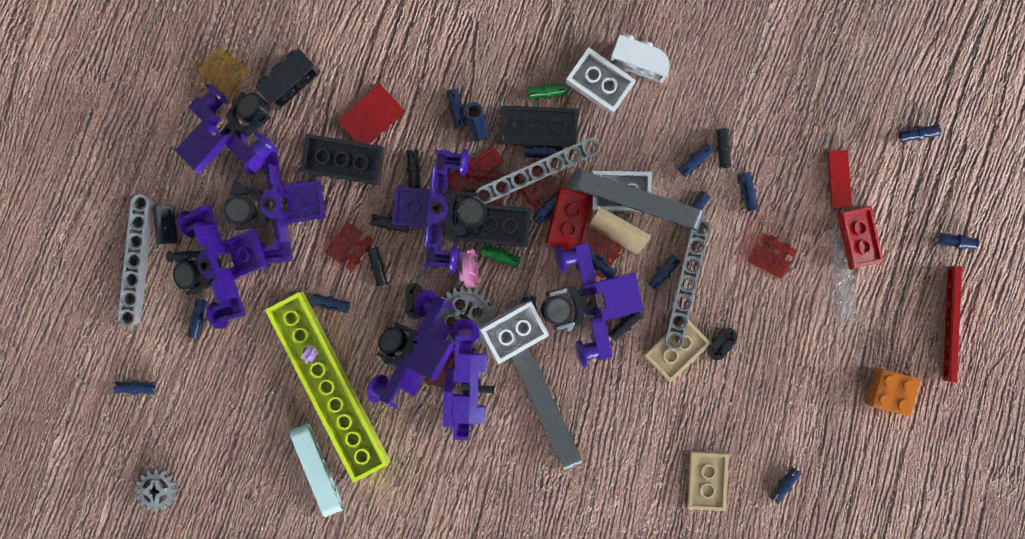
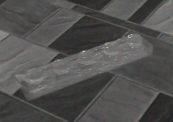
[829,226,857,322]

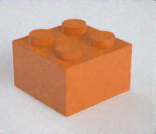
[866,368,921,417]

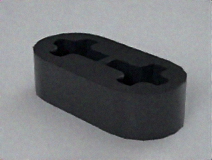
[406,283,424,319]
[707,328,738,360]

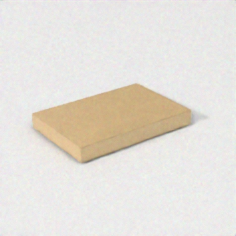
[589,207,651,255]
[643,318,712,383]
[687,451,729,511]

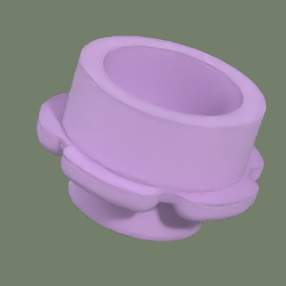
[301,345,318,363]

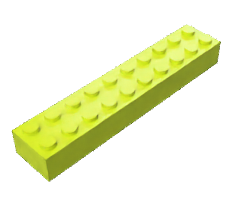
[265,292,390,483]

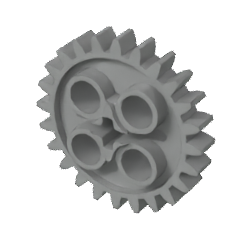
[439,286,496,347]

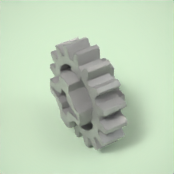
[135,469,179,512]

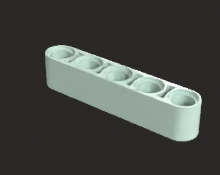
[290,423,344,517]

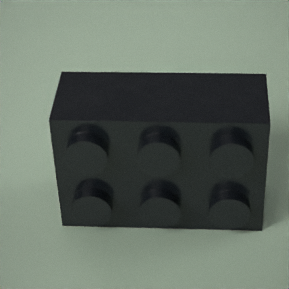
[255,48,321,110]

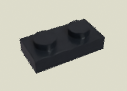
[153,205,178,245]

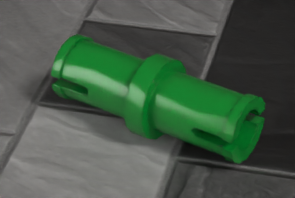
[527,83,567,100]
[481,244,521,269]

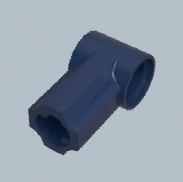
[465,102,491,142]

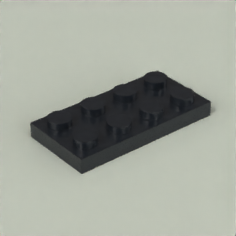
[500,105,578,147]

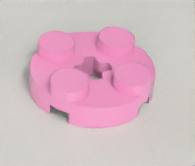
[459,249,479,288]

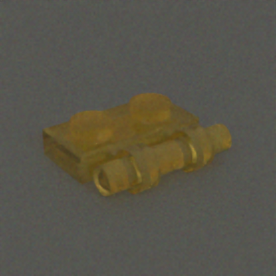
[198,47,250,96]

